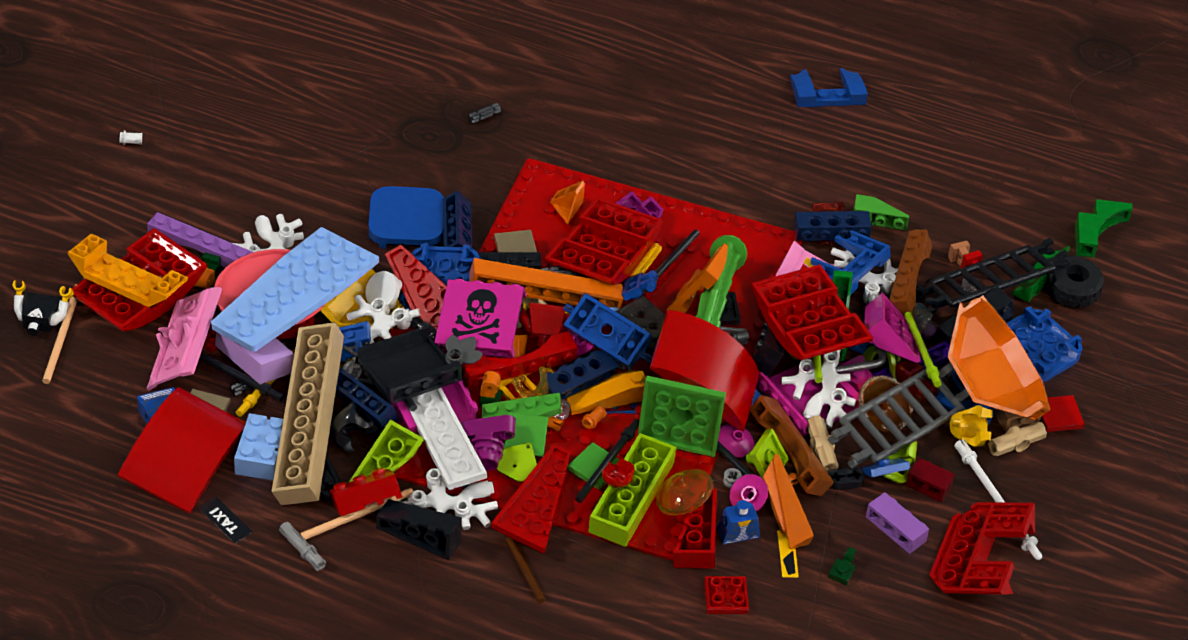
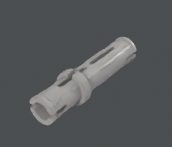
[279,522,326,571]

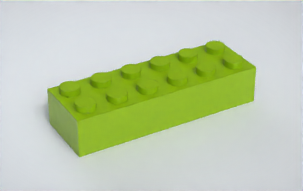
[588,433,676,547]

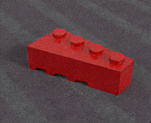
[673,488,718,569]

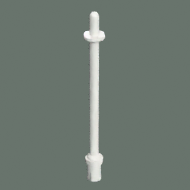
[954,439,1042,560]

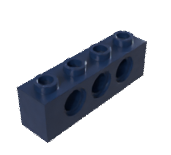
[443,191,472,248]
[793,211,872,241]
[538,350,619,401]
[335,368,400,430]

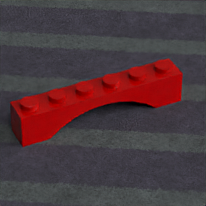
[462,331,578,389]

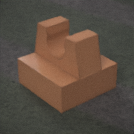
[948,241,970,266]

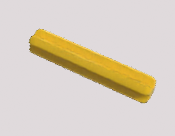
[629,243,662,278]

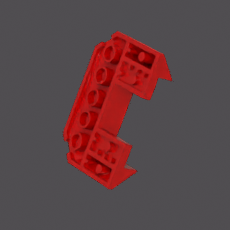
[929,502,1035,595]

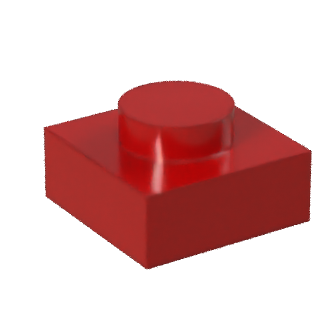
[960,250,983,268]

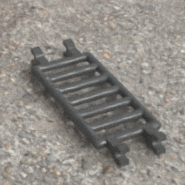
[827,362,971,469]

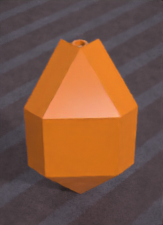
[948,295,1050,421]

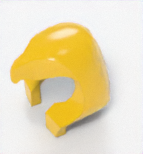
[949,405,993,447]

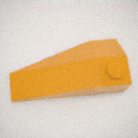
[566,370,646,415]

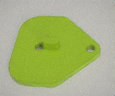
[496,443,537,482]

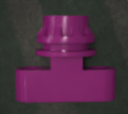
[461,415,516,471]

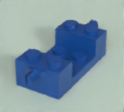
[563,293,653,371]

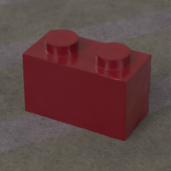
[906,458,955,503]

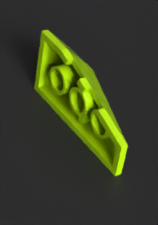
[349,420,424,482]

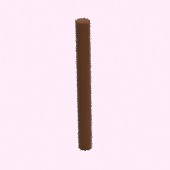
[505,537,545,603]

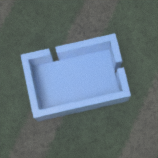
[234,413,283,480]

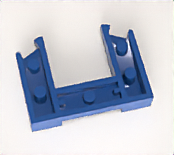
[790,68,868,107]
[811,230,891,295]

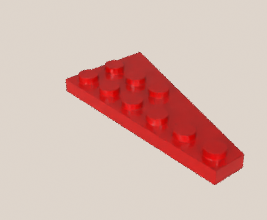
[385,245,447,331]
[491,443,571,554]

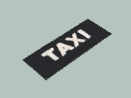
[198,496,253,543]

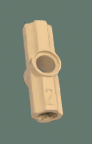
[807,415,839,473]
[988,422,1047,456]

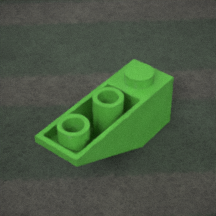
[853,194,909,230]

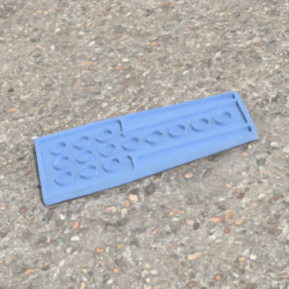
[211,227,379,352]

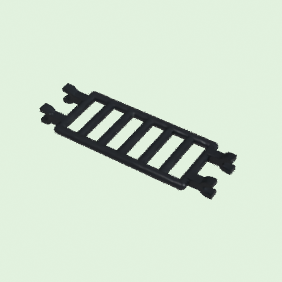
[916,238,1070,315]

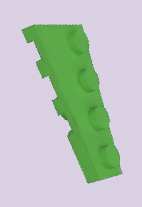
[482,393,562,418]

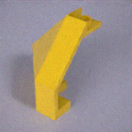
[320,269,406,329]

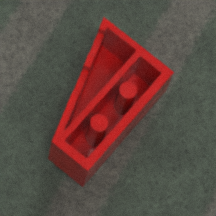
[329,467,403,516]

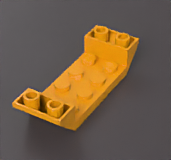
[68,234,188,307]

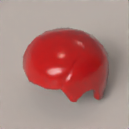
[602,459,635,488]

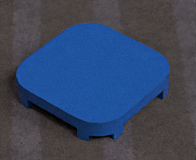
[369,186,444,249]
[400,243,481,311]
[1006,306,1083,382]

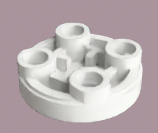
[365,271,402,309]

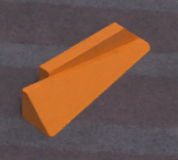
[762,454,814,549]

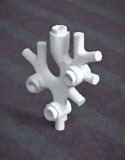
[233,214,304,252]
[831,248,898,304]
[346,295,420,362]
[782,350,856,429]
[402,468,498,530]

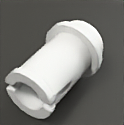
[120,131,142,145]

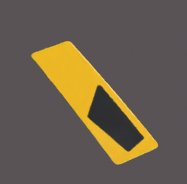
[777,530,799,578]

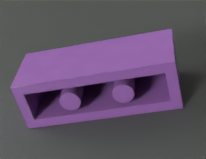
[866,492,929,554]

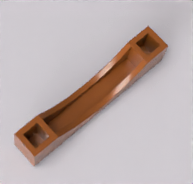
[889,229,932,316]
[750,395,834,496]

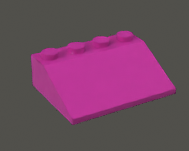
[864,293,921,363]

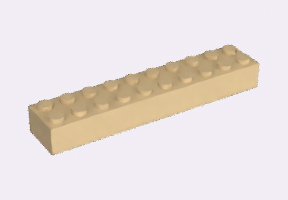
[271,322,344,505]

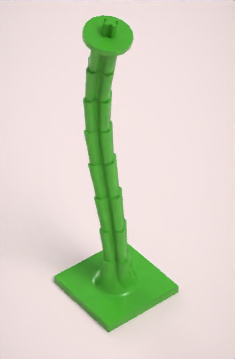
[638,235,747,457]

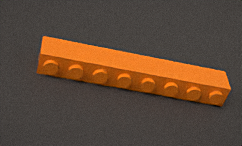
[469,258,624,310]

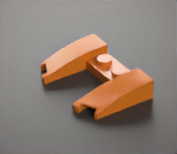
[667,243,728,313]

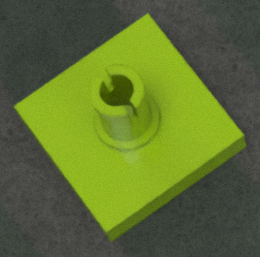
[746,429,789,478]

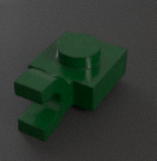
[828,547,856,586]

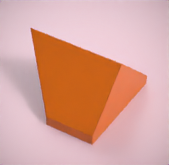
[550,181,585,224]

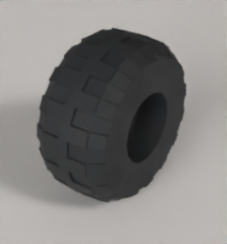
[1046,256,1104,309]

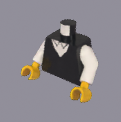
[13,280,74,336]

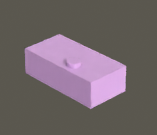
[215,332,294,384]

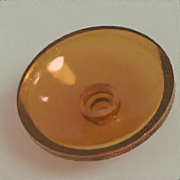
[858,375,913,432]
[655,469,714,515]

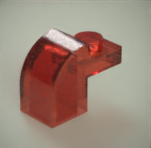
[895,359,936,402]

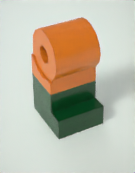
[194,252,221,289]
[480,371,503,407]

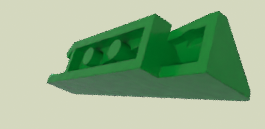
[1012,246,1070,302]

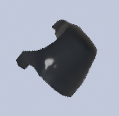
[330,402,379,453]

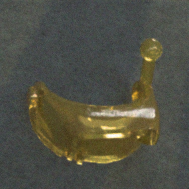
[512,366,549,398]

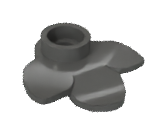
[445,335,483,365]

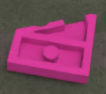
[837,355,873,391]

